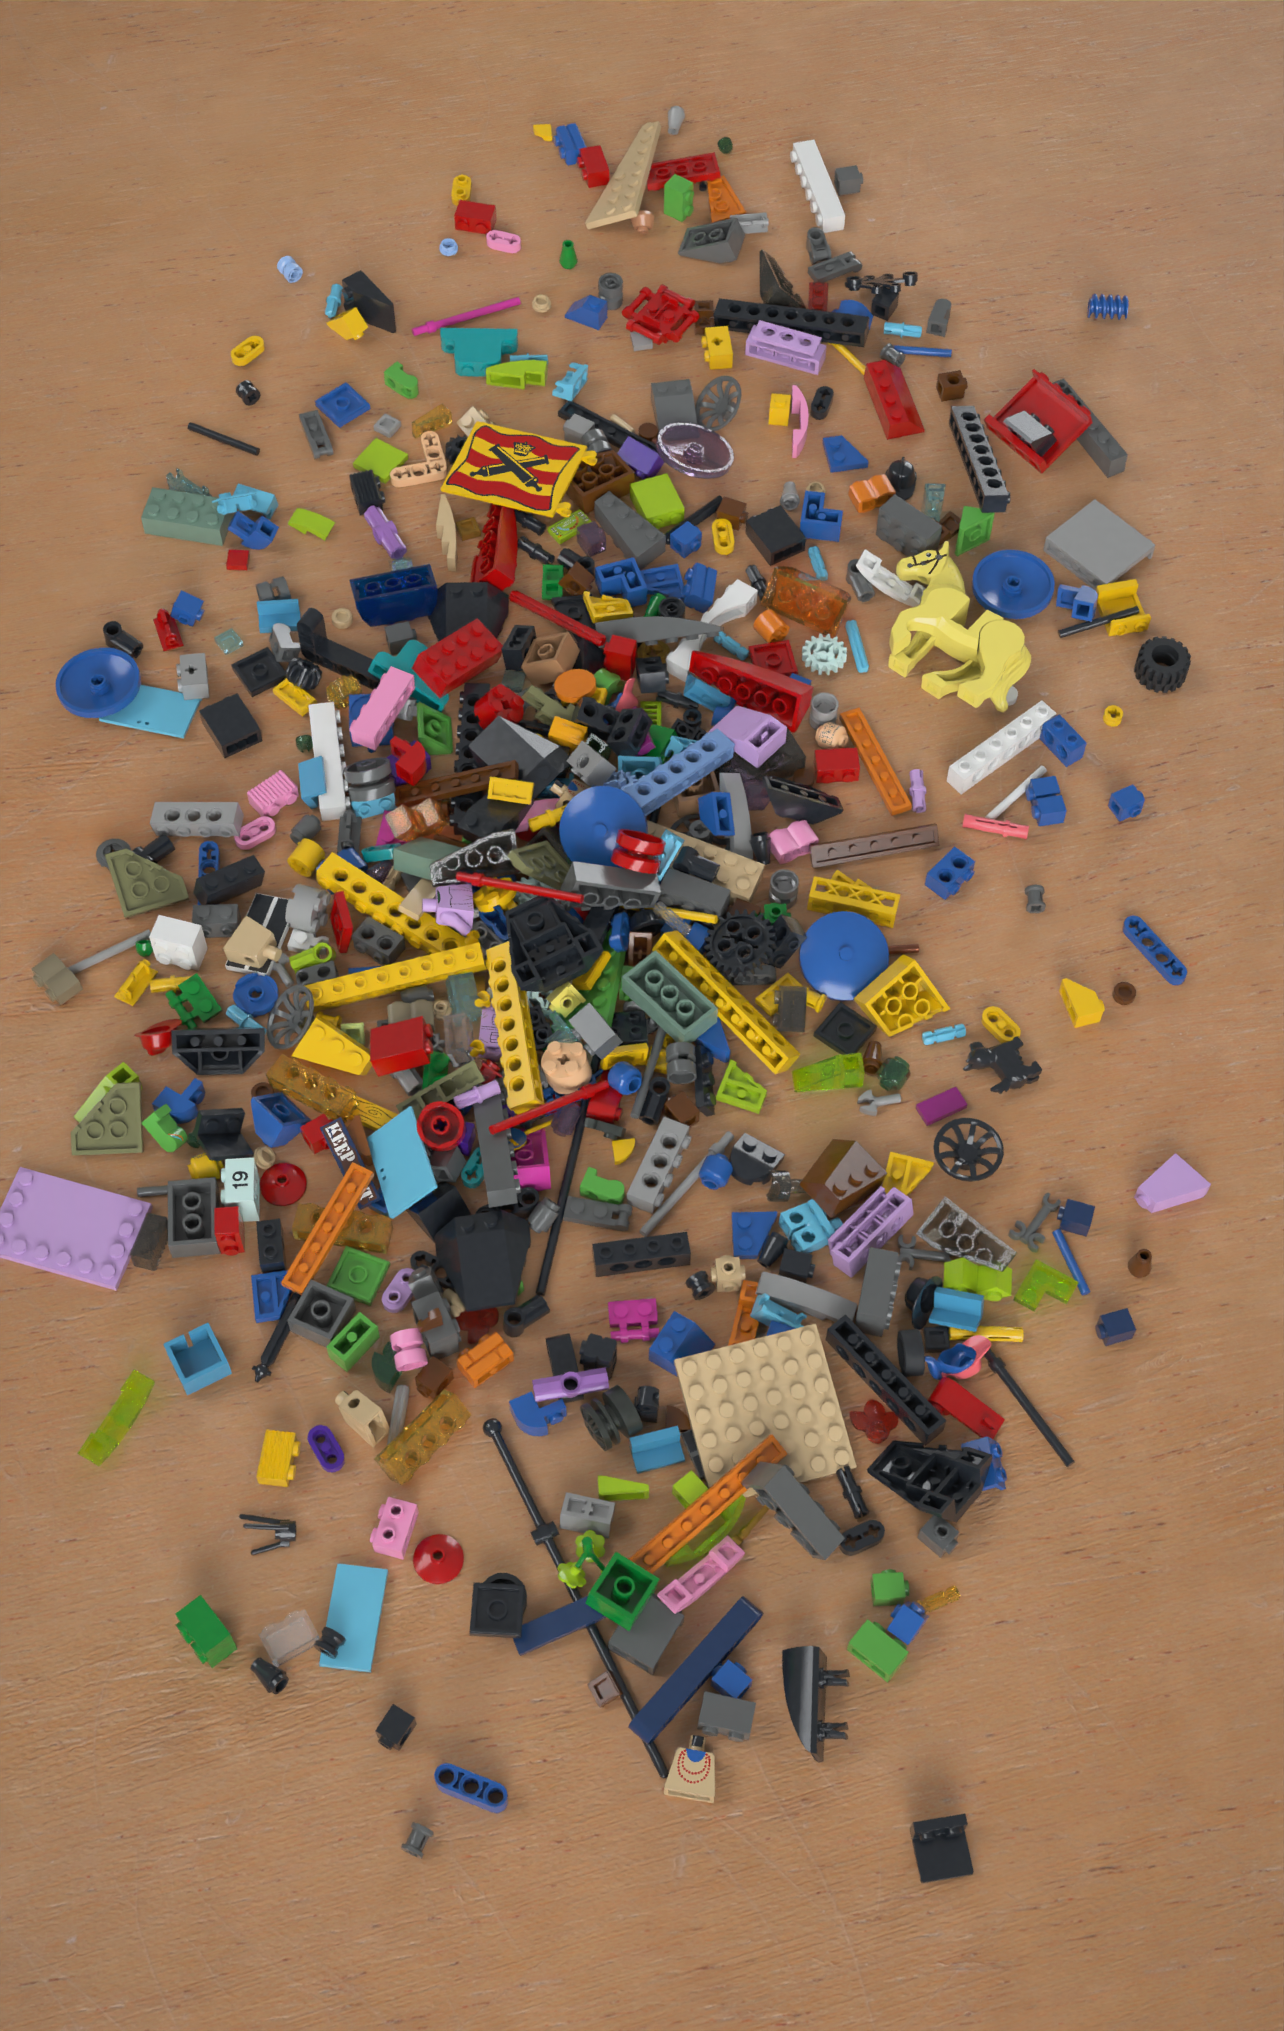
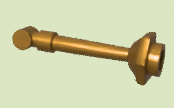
[732,1505,769,1547]

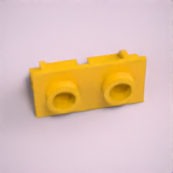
[114,959,158,1006]

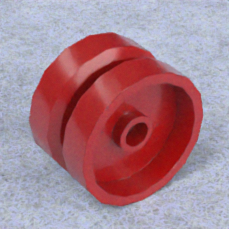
[611,829,666,874]

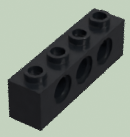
[592,1232,691,1277]

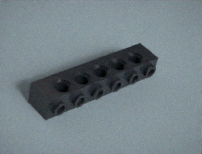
[825,1314,947,1446]

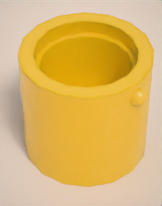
[287,838,325,877]

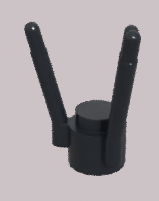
[239,1514,296,1555]

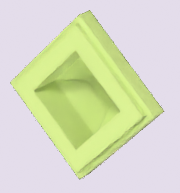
[341,1022,366,1045]

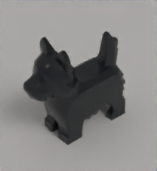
[963,1036,1042,1094]

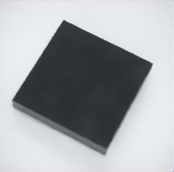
[231,647,286,697]
[813,1002,877,1061]
[469,1582,525,1638]

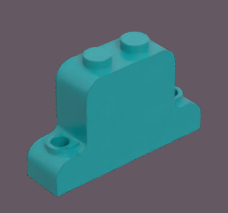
[440,328,518,377]
[368,640,449,713]

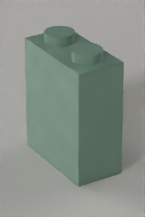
[393,837,463,881]

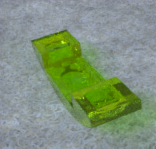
[77,1369,155,1466]
[664,1495,746,1567]

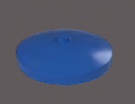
[972,550,1055,619]
[55,648,141,718]
[559,786,648,869]
[799,911,889,1001]

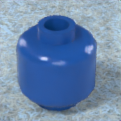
[608,1061,642,1095]
[699,1153,733,1190]

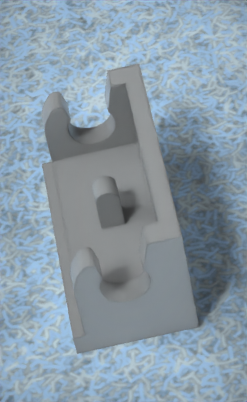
[560,1492,615,1539]

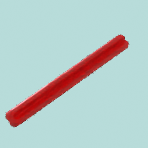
[509,590,607,646]

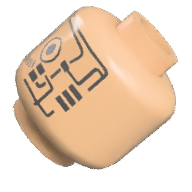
[815,722,848,749]

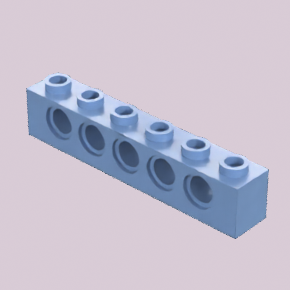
[623,728,735,816]

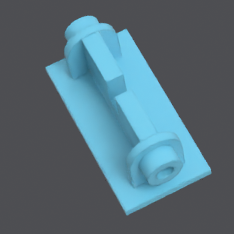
[212,489,257,515]
[350,793,397,819]

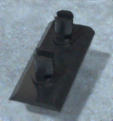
[782,1646,850,1763]

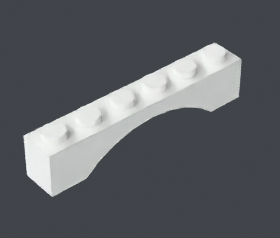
[666,579,758,683]

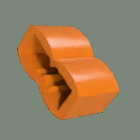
[848,475,896,513]

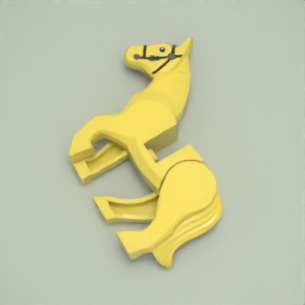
[888,541,1031,712]

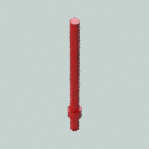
[456,872,584,904]
[489,1080,609,1135]

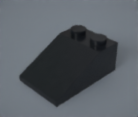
[342,270,396,333]
[457,793,534,855]

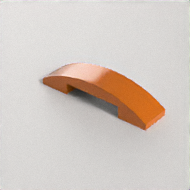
[728,1280,759,1346]

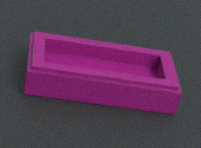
[915,1087,968,1126]

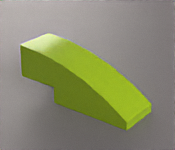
[486,360,548,390]

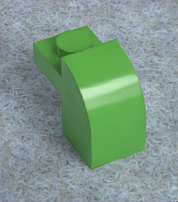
[594,668,626,705]

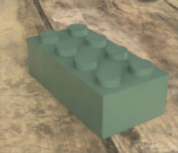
[141,487,234,546]
[622,950,718,1044]

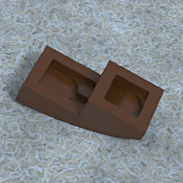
[694,301,714,335]
[935,511,961,546]

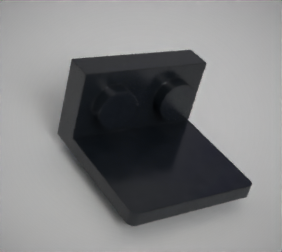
[611,1011,648,1059]
[193,1108,254,1161]
[910,1814,974,1884]

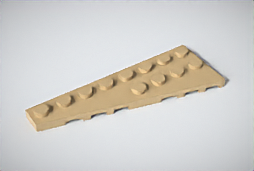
[585,121,661,230]

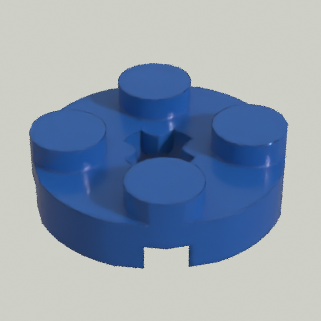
[233,973,279,1018]

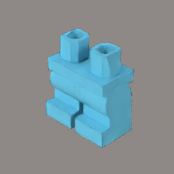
[778,1199,843,1254]

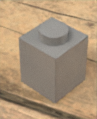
[563,413,595,445]

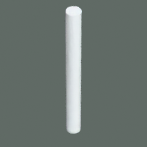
[985,766,1047,820]

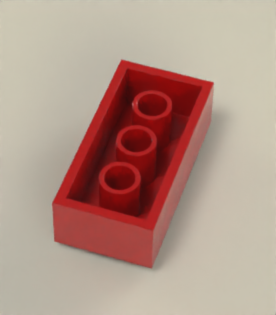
[412,618,503,699]

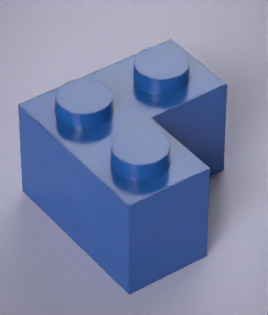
[800,490,843,542]
[595,557,647,608]

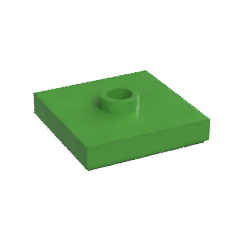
[326,1246,390,1306]

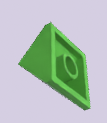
[955,506,995,556]
[417,702,453,755]

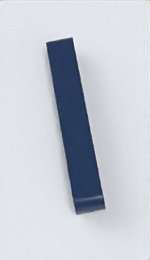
[628,1596,763,1745]

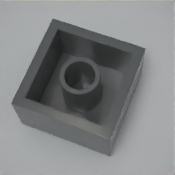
[287,1280,356,1347]
[411,1291,462,1360]

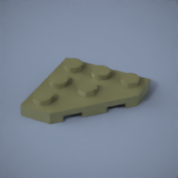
[507,841,570,890]
[105,848,189,918]
[71,1082,144,1155]

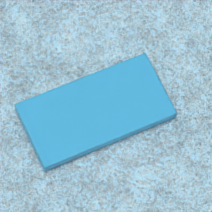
[319,1563,388,1673]

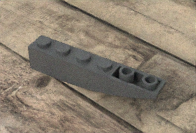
[1052,378,1128,478]
[595,616,724,648]

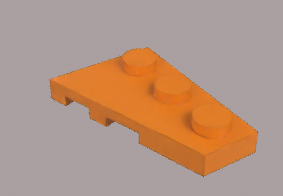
[707,175,746,223]

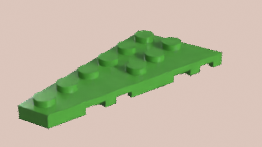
[552,928,626,1042]

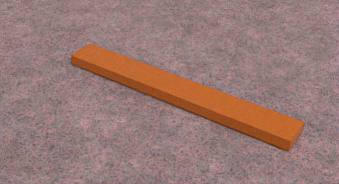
[629,1435,788,1574]

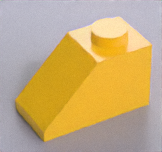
[326,307,368,340]
[769,393,791,426]
[1059,978,1105,1028]

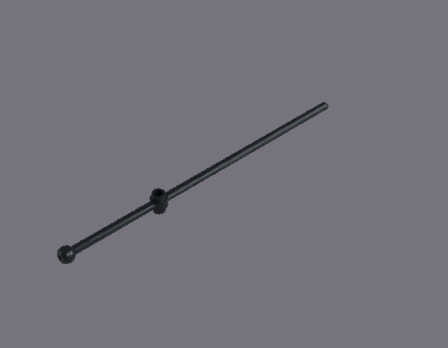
[482,1418,669,1778]

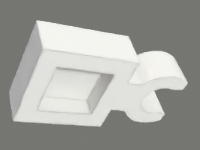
[287,928,330,955]

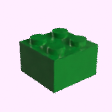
[585,1552,660,1631]
[175,1595,237,1668]

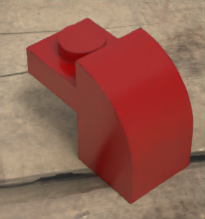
[390,736,427,786]

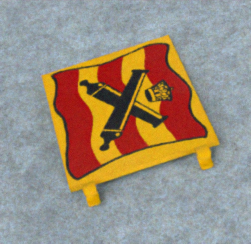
[441,421,597,518]

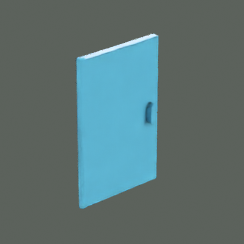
[99,685,202,739]
[367,1106,438,1219]

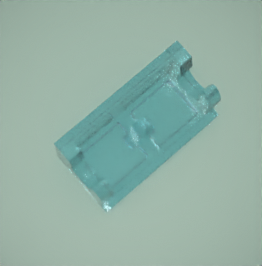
[166,468,212,496]
[921,483,946,522]
[445,972,482,1025]

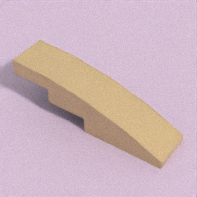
[436,494,457,571]
[398,872,456,921]

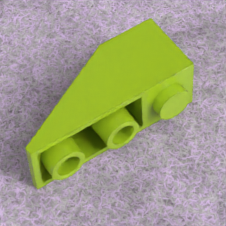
[74,1062,143,1123]

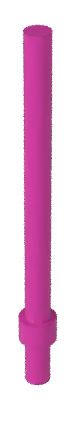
[412,297,521,336]

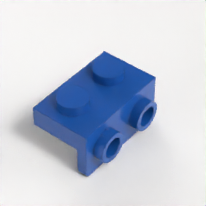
[961,1436,1007,1491]

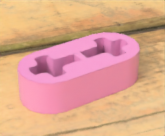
[486,230,521,253]

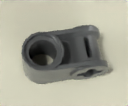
[806,227,831,264]

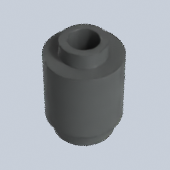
[289,815,321,845]
[400,984,434,1003]
[527,1197,560,1234]

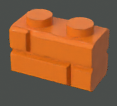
[456,1332,514,1388]

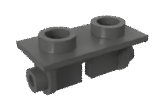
[337,809,362,854]

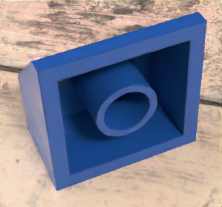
[649,1311,715,1377]

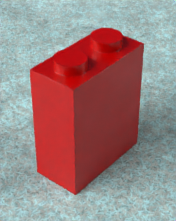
[370,1016,433,1077]

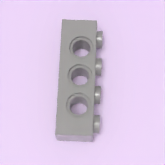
[150,802,244,837]
[627,1117,692,1214]

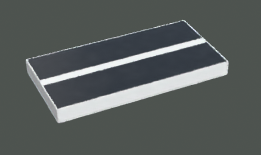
[225,893,290,976]

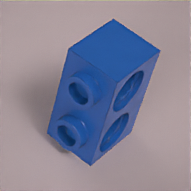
[1039,714,1087,767]
[925,847,975,900]

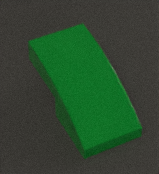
[542,565,563,600]

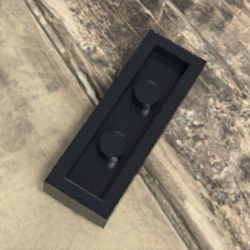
[694,1045,716,1117]

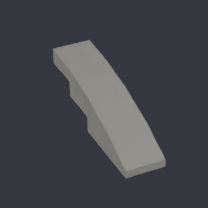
[720,773,753,859]
[755,1271,857,1322]

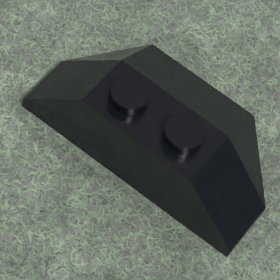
[762,776,844,825]
[172,1027,265,1075]

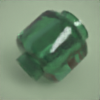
[877,1056,911,1091]

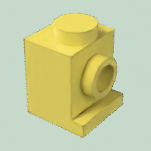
[546,982,586,1018]

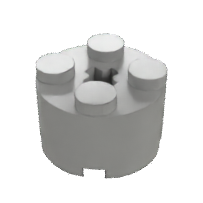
[285,884,331,933]

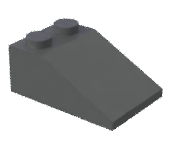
[678,218,745,263]
[651,379,699,443]

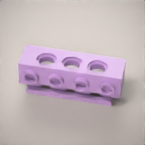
[745,320,827,375]
[828,1186,914,1278]

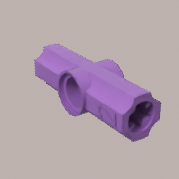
[364,506,407,560]
[532,1368,609,1402]

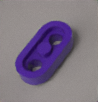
[307,1425,345,1472]

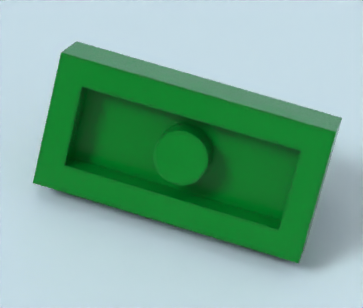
[422,1051,450,1090]

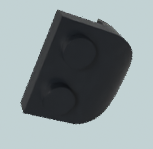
[729,1133,785,1185]

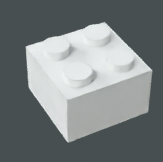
[149,915,208,970]

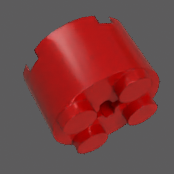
[474,684,524,730]
[417,1101,466,1151]

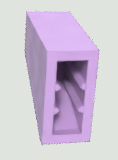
[1134,1153,1211,1213]

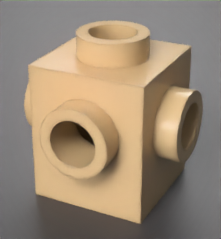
[711,1255,746,1292]

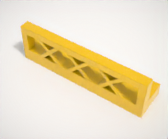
[807,876,900,928]

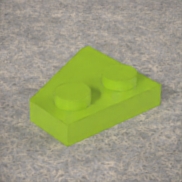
[716,1059,767,1114]

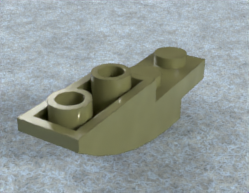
[521,685,595,737]

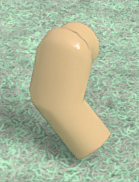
[443,1288,465,1317]

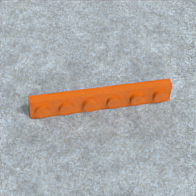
[839,707,912,816]
[281,1162,374,1295]

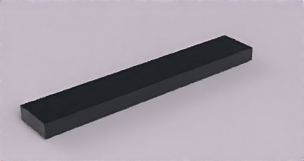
[558,401,666,458]

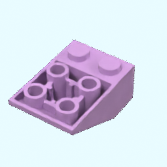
[709,706,787,768]

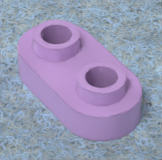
[382,1268,415,1313]

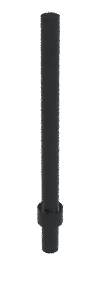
[984,1348,1075,1467]

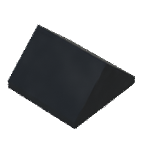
[572,639,606,675]
[406,1182,471,1243]

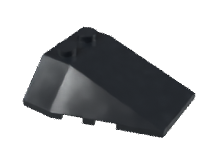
[426,582,509,642]
[468,716,571,801]
[505,896,604,992]
[434,1210,531,1312]
[867,1440,992,1523]

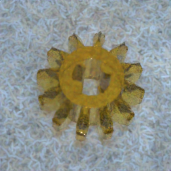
[326,675,362,709]

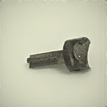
[766,1170,807,1202]

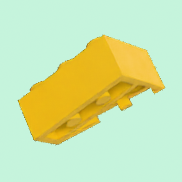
[291,1018,372,1075]

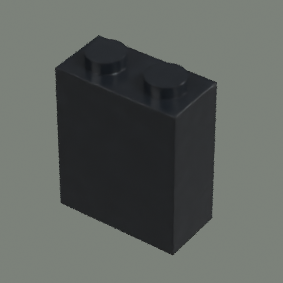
[745,505,806,566]
[199,693,263,759]

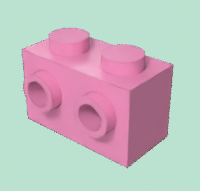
[370,1497,419,1560]

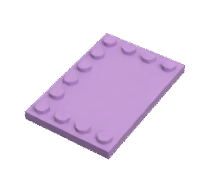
[0,1167,153,1291]

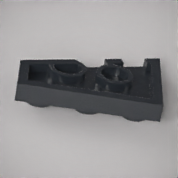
[551,594,598,647]

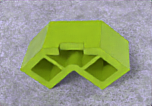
[943,1257,1012,1301]

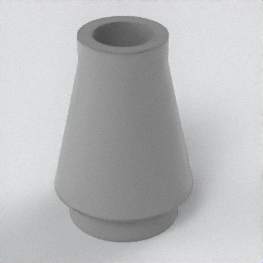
[668,106,685,135]
[780,481,800,510]

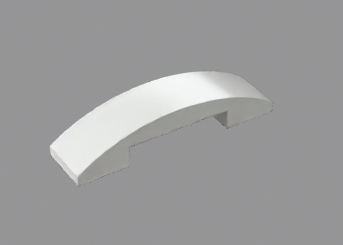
[856,549,926,607]

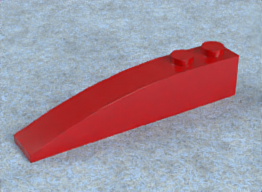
[470,503,518,591]
[689,650,813,733]

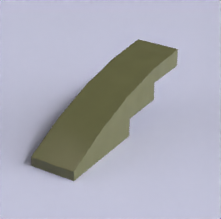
[396,1060,485,1120]

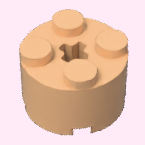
[541,1041,592,1094]

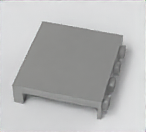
[1043,499,1155,591]

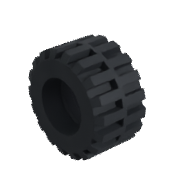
[1134,636,1191,693]

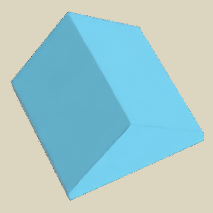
[618,755,663,780]

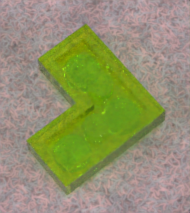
[1013,1259,1079,1312]

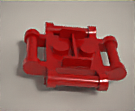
[622,284,700,345]

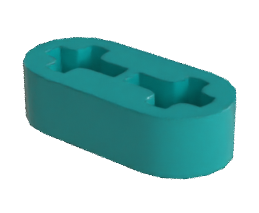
[361,843,401,862]
[461,1147,484,1189]

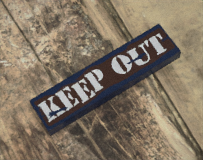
[320,1117,382,1210]

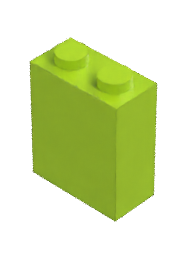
[630,473,685,529]

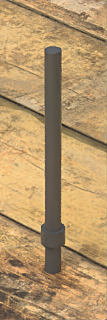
[630,1026,666,1119]

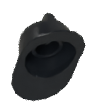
[885,457,917,500]
[629,908,666,937]
[905,1276,943,1330]

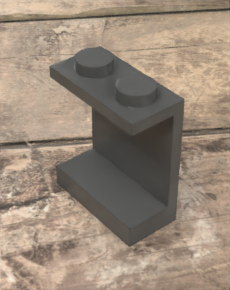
[608,1593,684,1676]

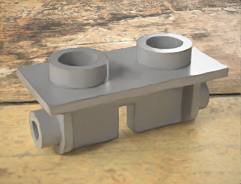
[730,212,769,234]

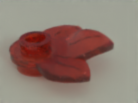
[455,1307,499,1344]
[849,1399,899,1444]

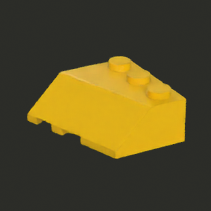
[853,954,950,1037]

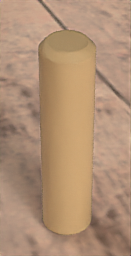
[610,414,635,433]

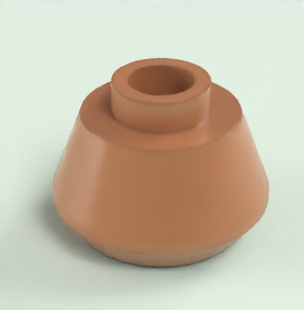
[630,211,655,234]

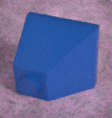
[251,1092,311,1148]

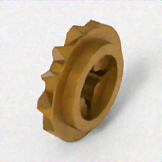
[638,640,671,664]

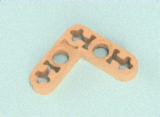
[390,431,447,487]

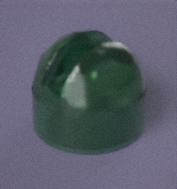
[717,137,733,154]
[295,735,313,753]

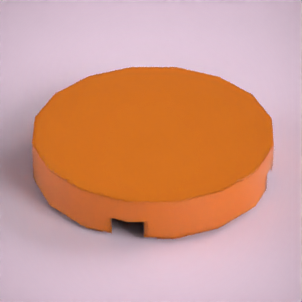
[554,669,597,703]

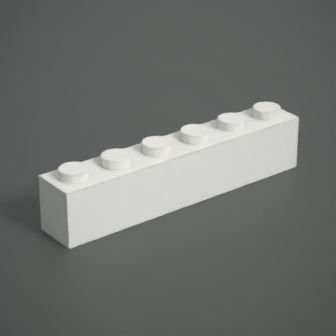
[790,140,845,233]
[309,702,351,821]

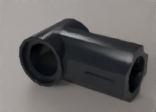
[557,548,595,582]
[103,621,143,658]
[132,834,175,864]
[672,846,720,883]
[639,1076,670,1125]
[503,1294,550,1337]

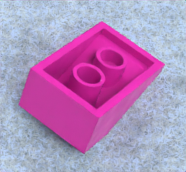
[511,1127,551,1191]

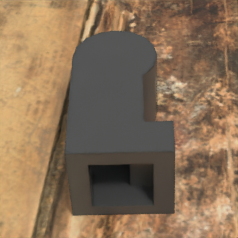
[926,299,952,337]
[269,623,301,662]
[295,960,339,994]

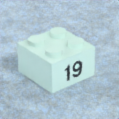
[221,1158,260,1222]

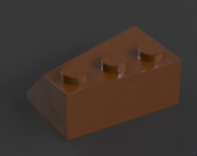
[566,450,635,514]
[799,1139,888,1218]

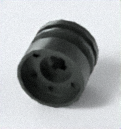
[580,1385,643,1451]

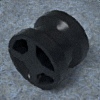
[236,380,260,406]
[685,1271,715,1300]
[313,1627,346,1659]

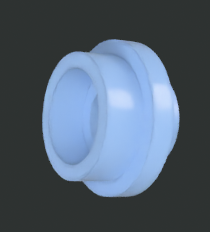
[439,238,458,256]

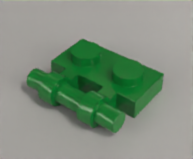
[165,973,223,1029]

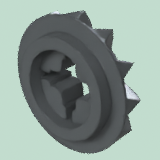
[96,839,131,871]

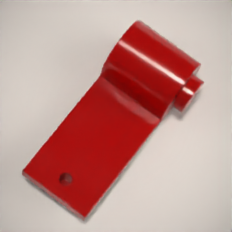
[586,1069,623,1125]
[928,1377,1005,1439]

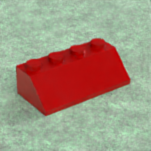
[864,360,925,440]

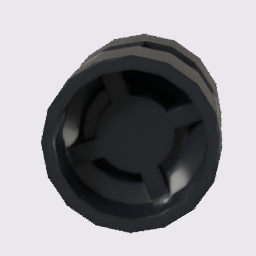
[658,597,685,619]

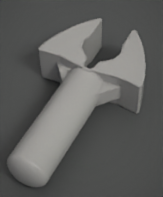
[272,953,294,988]
[857,1089,902,1116]

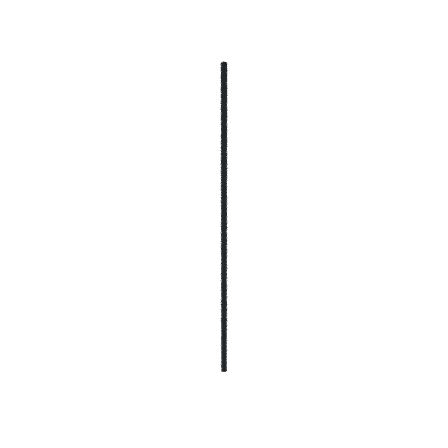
[536,806,661,1296]

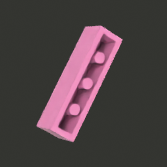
[350,667,415,750]

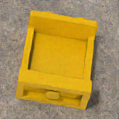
[1096,579,1151,637]

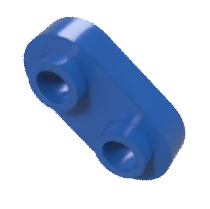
[609,912,630,952]

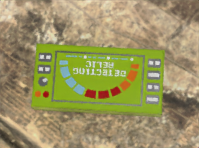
[548,509,592,545]

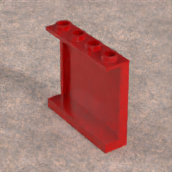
[984,369,1092,474]

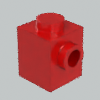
[300,1113,334,1155]

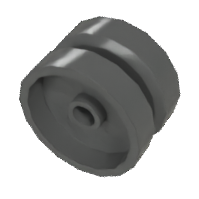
[343,757,397,802]

